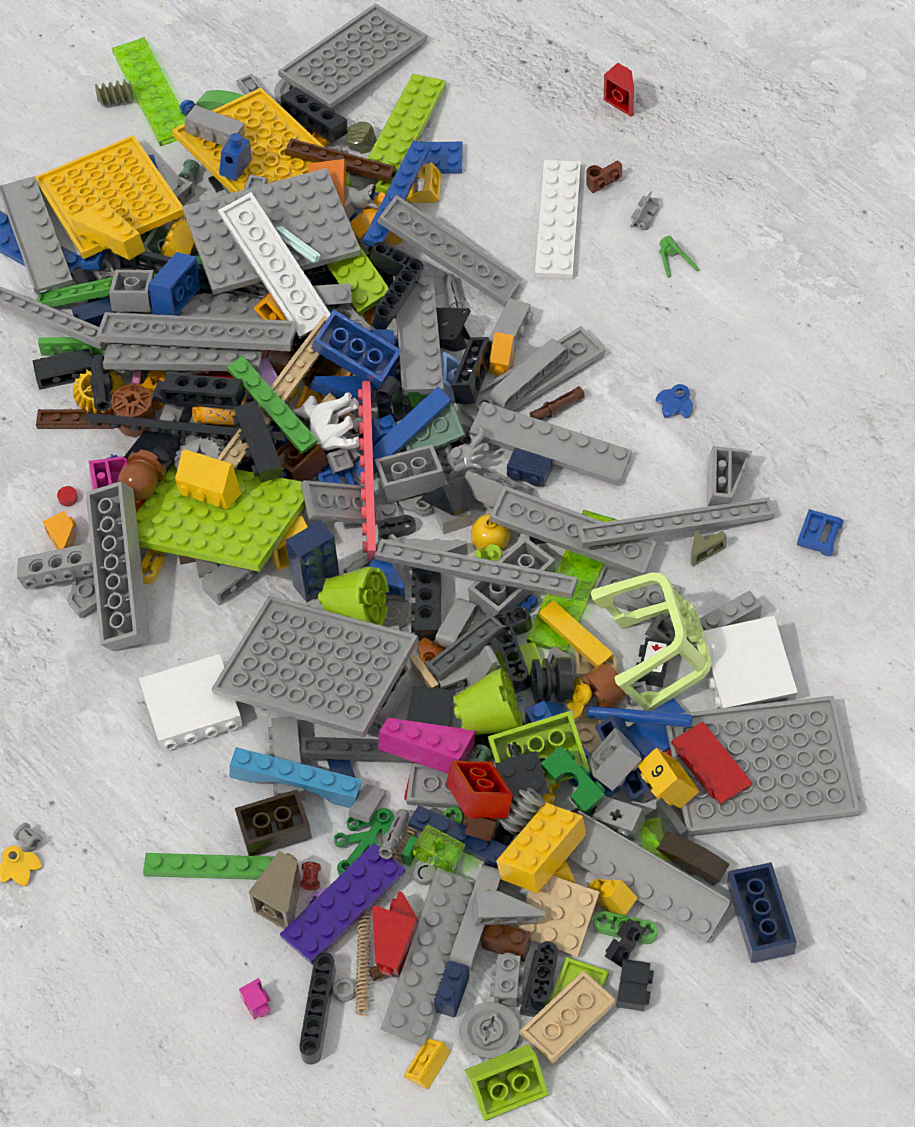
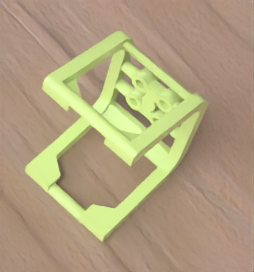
[591,572,712,711]

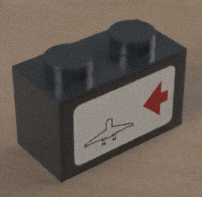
[636,637,671,688]

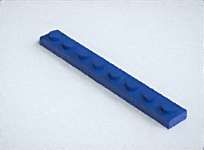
[363,140,431,247]

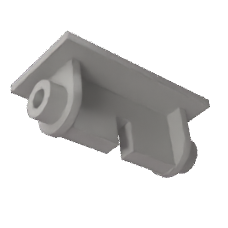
[630,191,659,229]

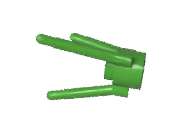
[659,236,699,277]

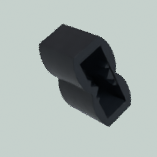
[616,959,654,1011]

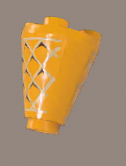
[192,394,246,427]

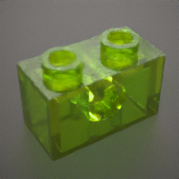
[413,824,466,873]

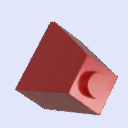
[372,905,418,976]

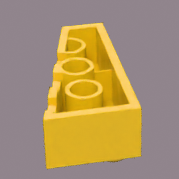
[71,200,145,260]

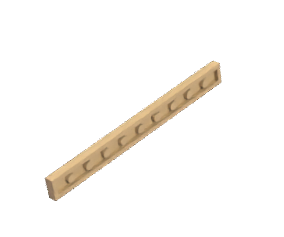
[217,315,328,471]

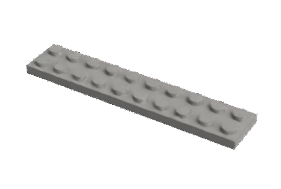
[96,312,297,351]

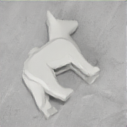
[291,392,360,451]

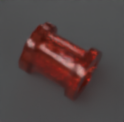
[300,861,321,890]

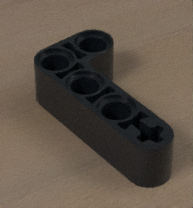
[494,607,532,691]

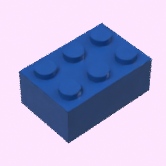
[148,252,201,316]

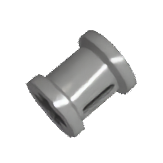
[13,823,43,851]

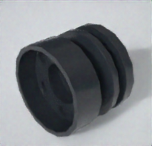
[530,657,574,703]

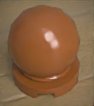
[117,450,166,501]

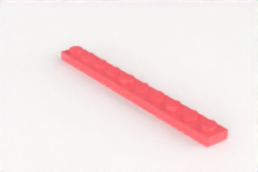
[358,381,376,561]

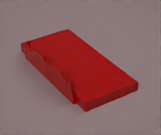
[671,722,752,805]

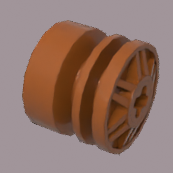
[111,384,157,437]

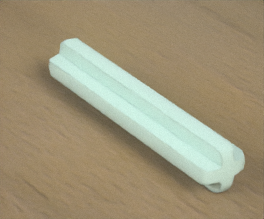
[276,226,321,263]

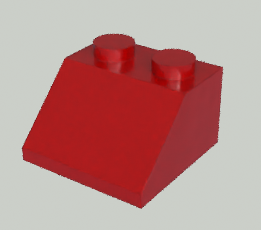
[603,63,634,117]

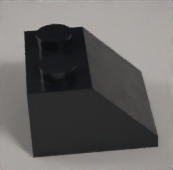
[124,431,183,468]

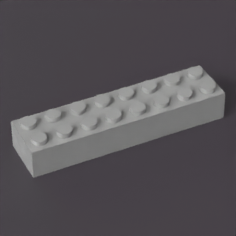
[86,481,149,651]

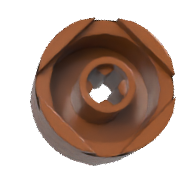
[581,662,629,708]

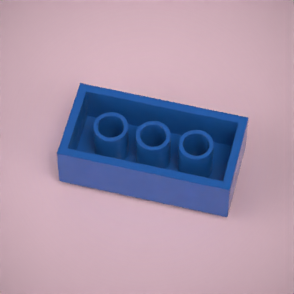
[311,309,401,389]

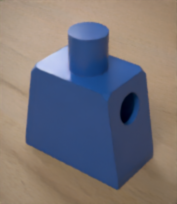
[219,133,252,181]

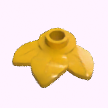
[567,678,592,719]
[0,846,42,887]

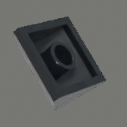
[421,478,477,516]

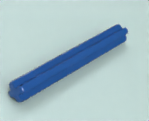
[587,706,693,727]

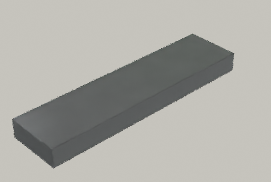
[426,613,505,681]

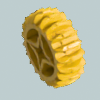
[73,369,125,413]

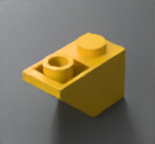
[587,879,637,915]

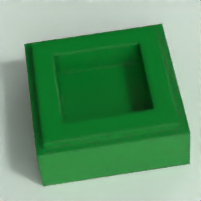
[401,836,418,866]

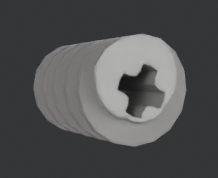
[498,787,545,835]

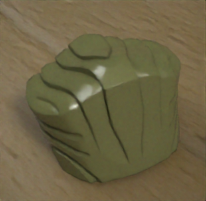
[346,121,377,154]

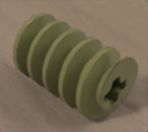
[95,79,134,106]

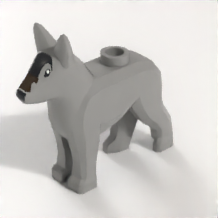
[345,184,379,220]

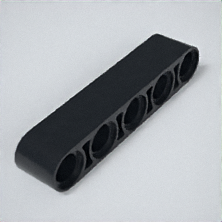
[299,952,336,1065]

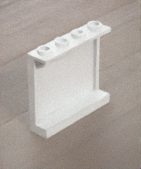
[703,616,798,709]
[139,654,243,751]

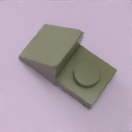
[690,530,727,566]

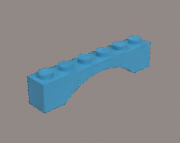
[229,747,361,809]

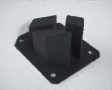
[436,307,471,352]

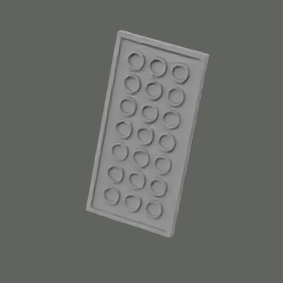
[278,3,427,109]

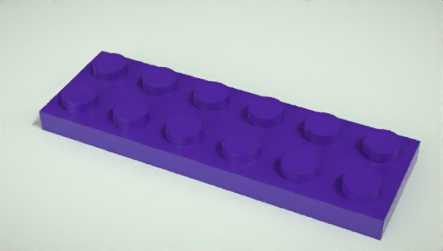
[280,843,406,965]

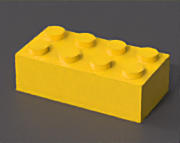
[496,803,587,894]

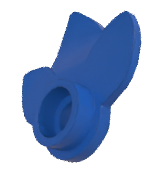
[655,384,693,419]

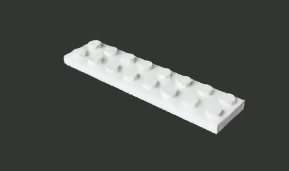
[535,160,581,279]
[218,192,330,339]

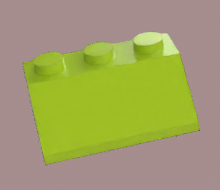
[464,1044,549,1121]

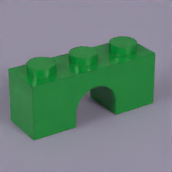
[541,746,605,815]

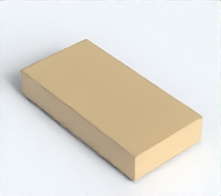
[410,654,439,688]

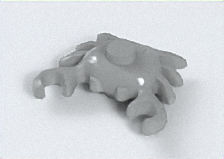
[437,426,486,482]

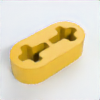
[141,549,165,584]

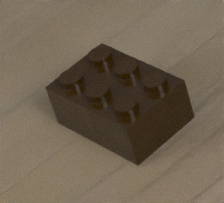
[235,789,312,856]

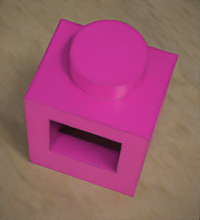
[239,978,271,1020]

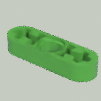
[593,911,658,944]

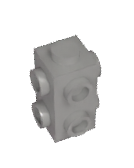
[490,953,525,1007]

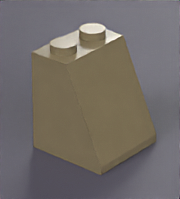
[249,851,301,929]

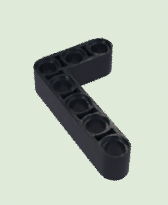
[369,241,424,330]
[376,376,471,449]

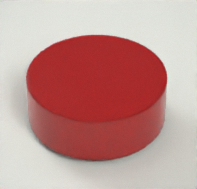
[57,486,78,506]

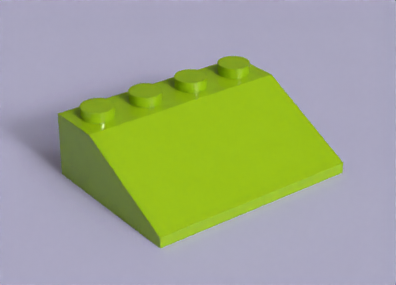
[488,711,591,786]

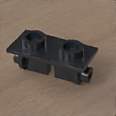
[604,918,646,967]

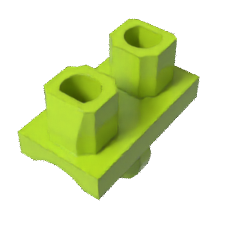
[474,544,502,561]

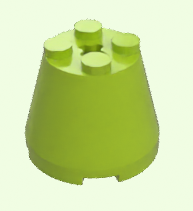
[318,567,389,626]
[453,668,523,735]

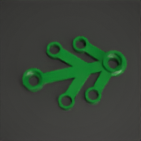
[334,808,394,876]

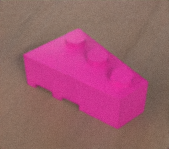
[89,456,127,490]

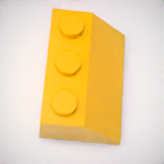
[175,449,241,509]

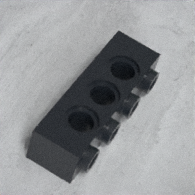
[280,87,347,143]
[451,337,492,404]
[160,373,246,409]
[411,568,441,641]

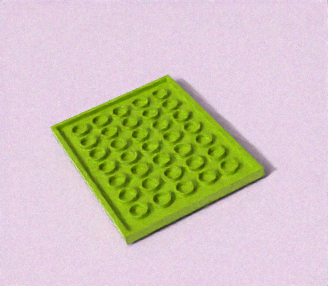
[136,463,306,572]

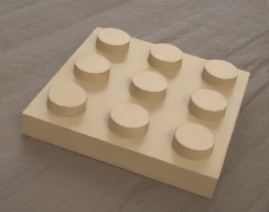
[517,876,600,957]

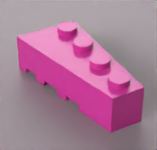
[378,718,475,774]

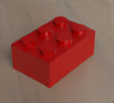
[446,761,513,819]

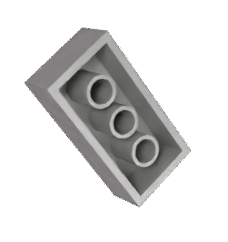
[468,537,555,616]

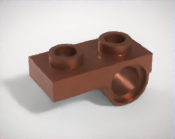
[586,160,622,193]

